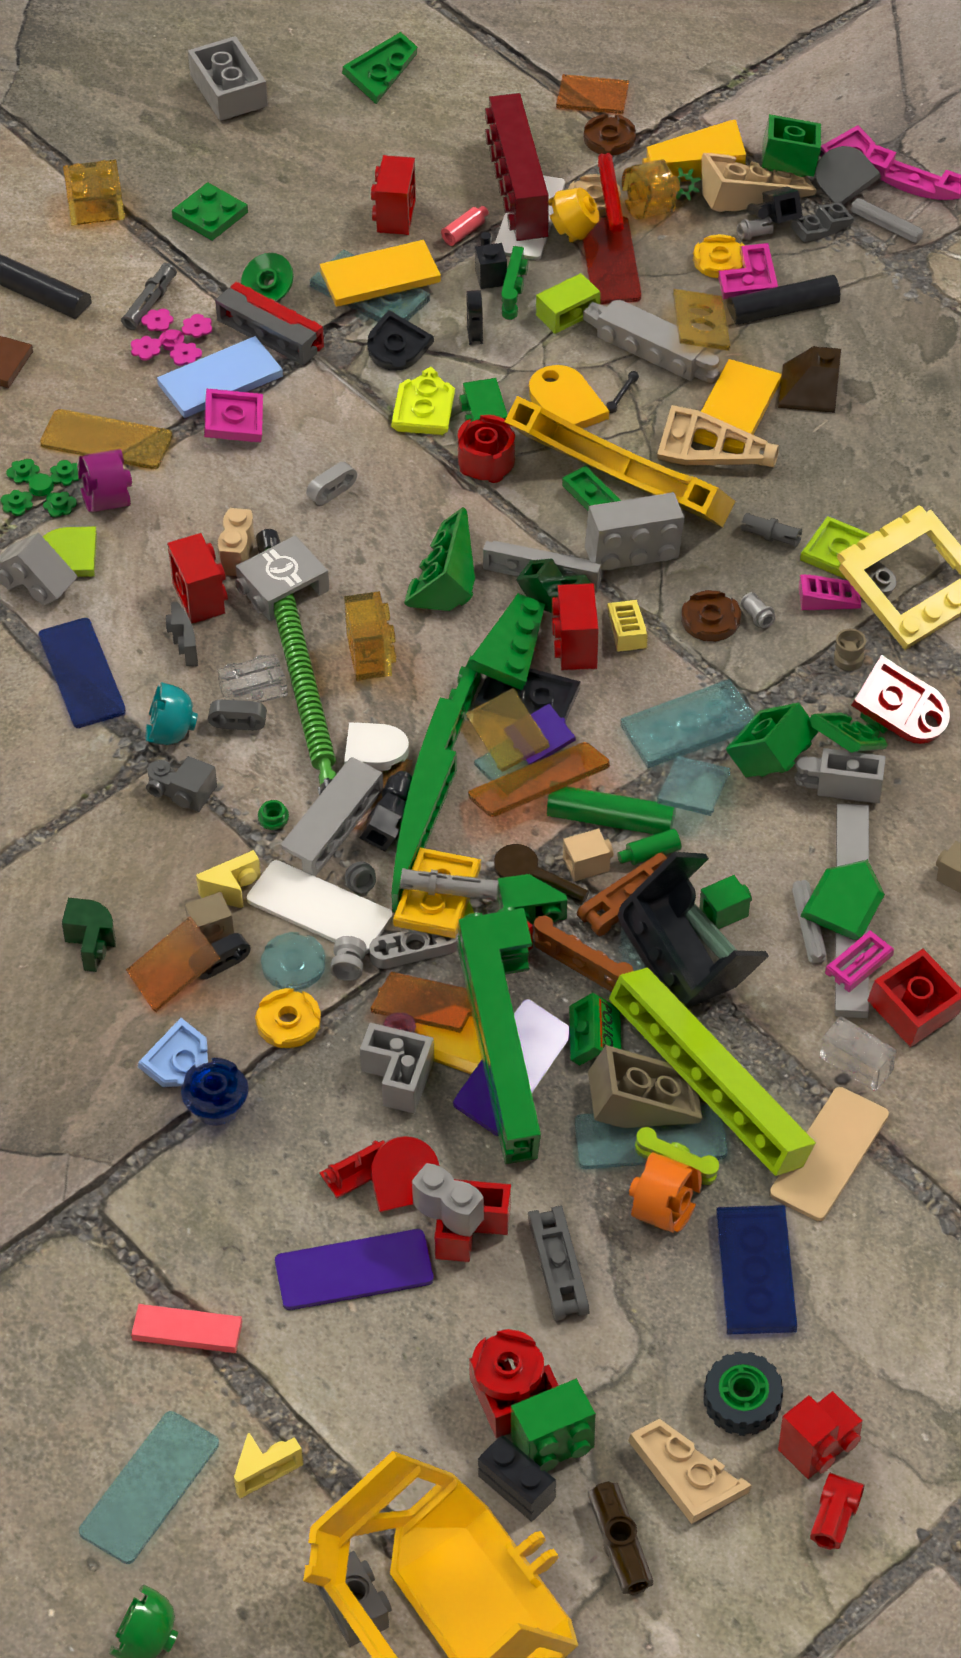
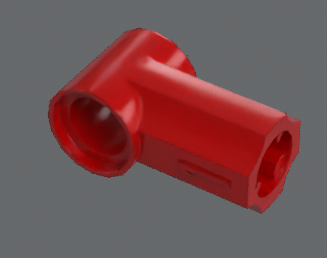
[810,1472,865,1550]

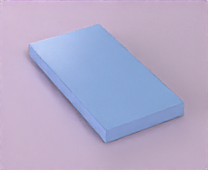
[157,336,283,418]

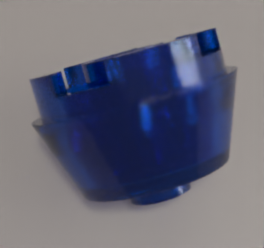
[181,1058,248,1126]

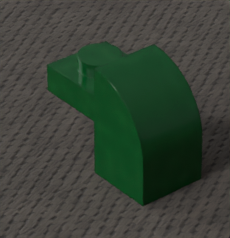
[516,558,590,613]
[62,897,116,972]

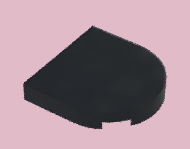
[367,310,434,371]

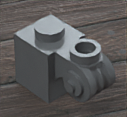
[146,756,217,812]

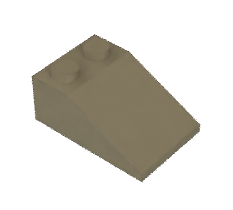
[588,1045,702,1128]

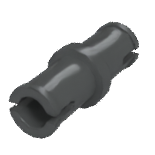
[741,513,802,547]

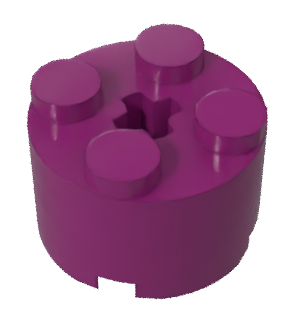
[77,449,132,512]

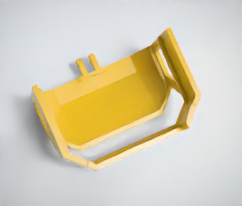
[303,1451,579,1658]

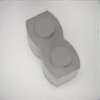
[412,1163,484,1237]

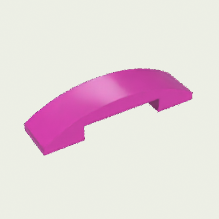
[865,144,961,200]

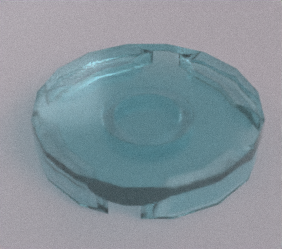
[261,932,326,991]

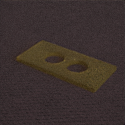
[673,289,730,351]

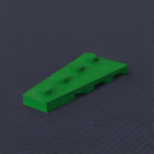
[466,593,545,690]

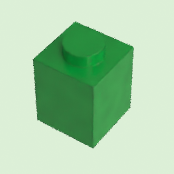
[699,875,752,929]

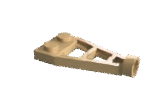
[657,405,779,468]

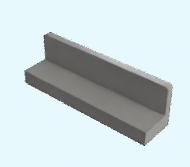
[483,541,605,593]
[281,757,384,877]

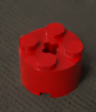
[457,415,515,483]

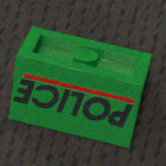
[569,993,621,1066]

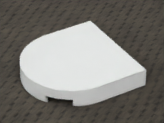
[344,722,409,771]

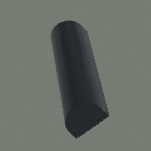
[0,254,92,319]
[727,275,840,325]

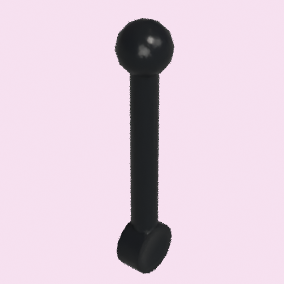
[606,371,639,413]

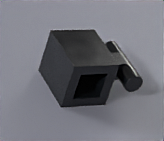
[747,186,803,224]
[475,232,507,289]

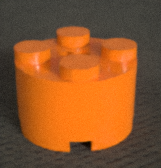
[629,1152,702,1233]

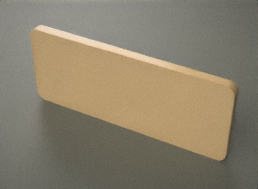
[770,1087,889,1221]

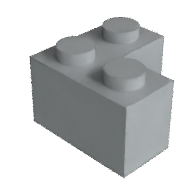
[0,532,78,605]
[360,1023,434,1114]

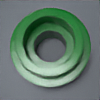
[258,800,289,830]

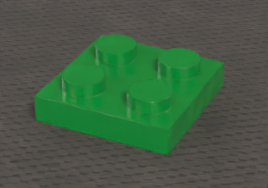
[172,182,248,241]

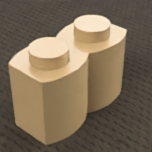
[218,508,255,576]

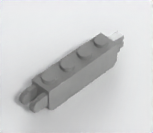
[583,300,720,383]

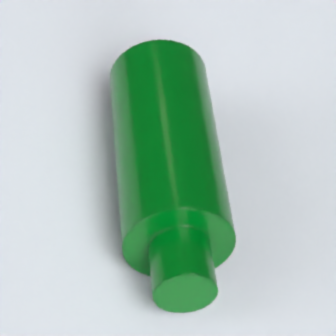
[617,828,682,865]

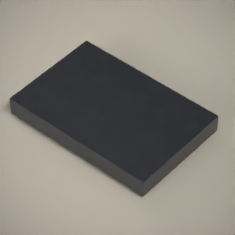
[474,668,581,721]

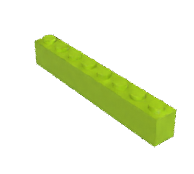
[609,968,816,1176]

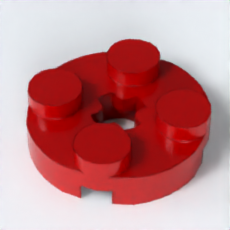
[472,1329,544,1401]

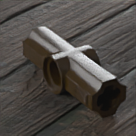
[588,1481,653,1595]

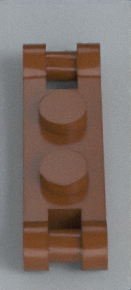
[577,853,668,936]
[534,916,633,992]

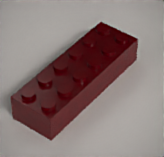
[485,93,549,241]

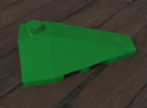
[404,507,475,611]

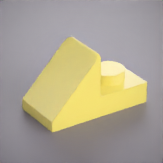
[196,850,261,908]
[234,1433,303,1499]

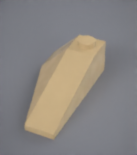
[702,153,817,212]

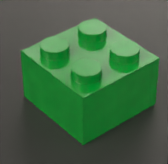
[762,114,821,177]
[725,702,819,778]
[511,1378,596,1472]

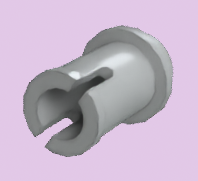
[737,216,773,241]
[740,592,775,628]

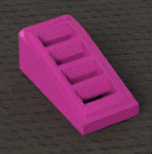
[799,574,861,610]

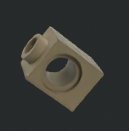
[182,892,234,947]

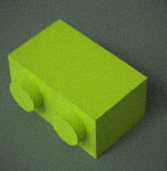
[536,273,600,334]

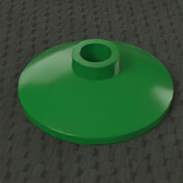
[241,253,294,302]

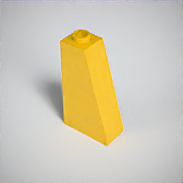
[642,119,746,185]

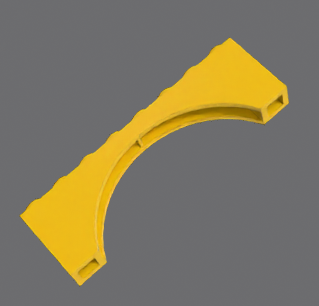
[505,396,736,527]

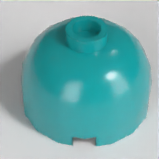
[145,682,198,745]

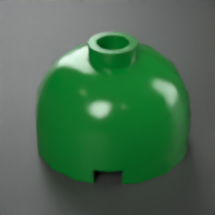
[109,1584,178,1658]

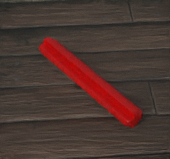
[598,153,624,233]

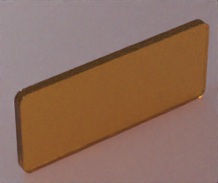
[468,742,610,817]

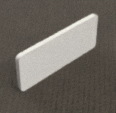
[495,176,565,260]
[247,860,392,954]

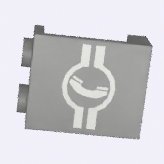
[235,535,330,621]

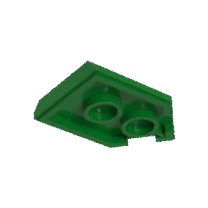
[810,713,888,753]
[800,859,885,941]

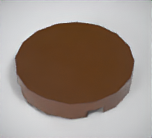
[583,114,636,155]
[681,590,741,642]

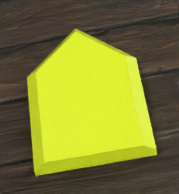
[391,367,455,435]

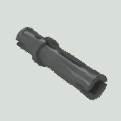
[121,263,177,330]

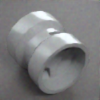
[330,936,367,981]

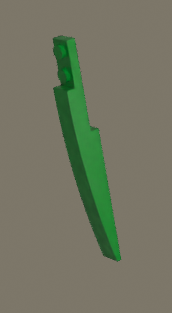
[392,655,482,913]

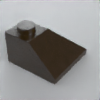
[778,346,841,413]

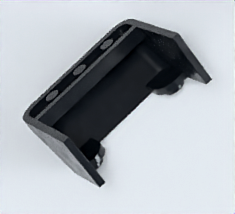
[618,852,769,1009]

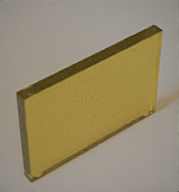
[466,688,550,772]

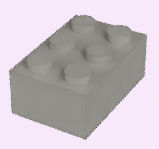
[188,36,268,121]
[585,492,684,571]

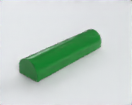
[547,784,676,835]

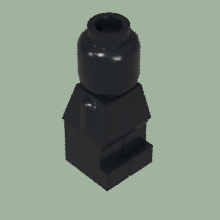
[359,771,412,852]

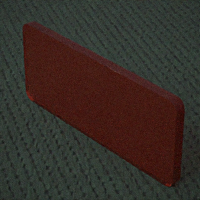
[582,216,641,304]

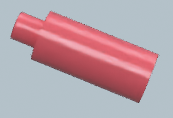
[441,206,489,246]

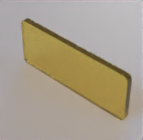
[40,409,173,469]

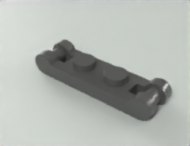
[528,1205,590,1321]

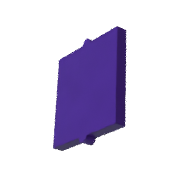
[504,704,576,767]

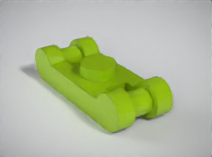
[635,1127,719,1185]

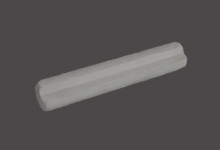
[851,198,923,243]
[792,880,826,964]

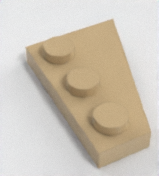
[628,1419,752,1524]

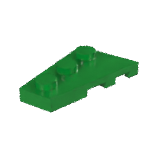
[342,32,418,104]

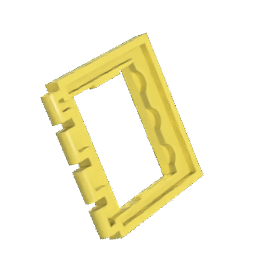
[837,506,961,650]

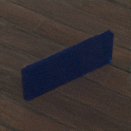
[38,618,126,728]

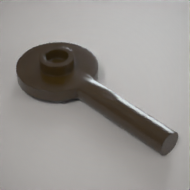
[494,844,589,902]

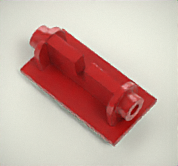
[319,1140,385,1199]

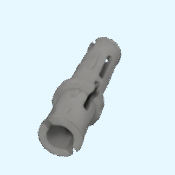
[400,868,498,901]

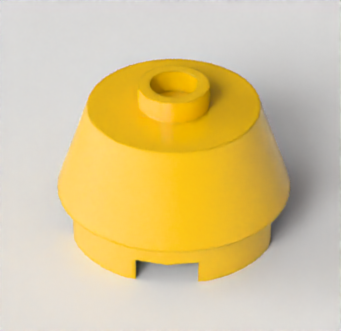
[549,187,599,242]

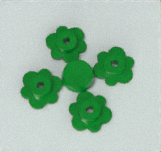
[0,459,80,517]

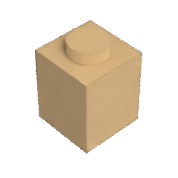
[563,828,614,882]

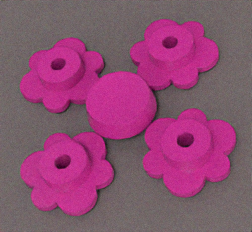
[131,309,212,366]

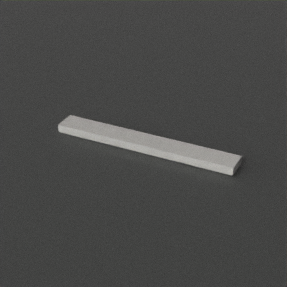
[835,804,869,1018]

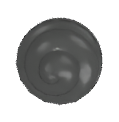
[345,861,376,893]

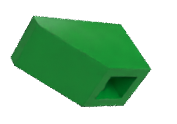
[497,874,567,924]

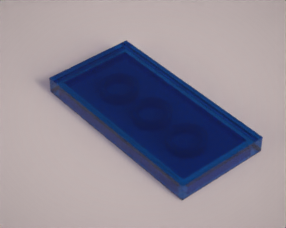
[716,1205,798,1335]

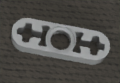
[369,929,459,969]

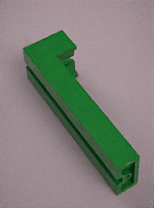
[457,907,541,1165]

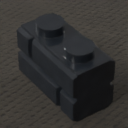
[478,1435,556,1522]

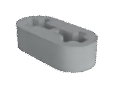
[306,462,357,505]

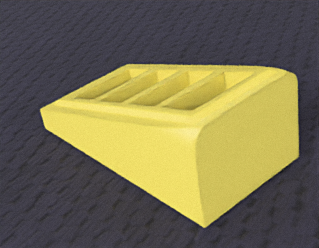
[607,600,647,652]

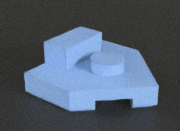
[137,1018,211,1087]

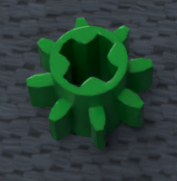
[668,167,701,200]

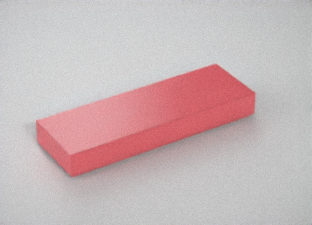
[131,1304,242,1353]

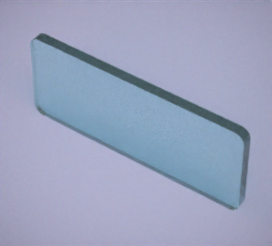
[575,1105,728,1169]
[79,1411,219,1564]

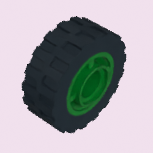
[703,1351,783,1436]

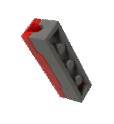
[215,281,324,366]

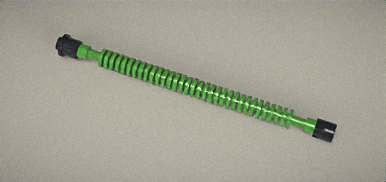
[255,529,336,796]

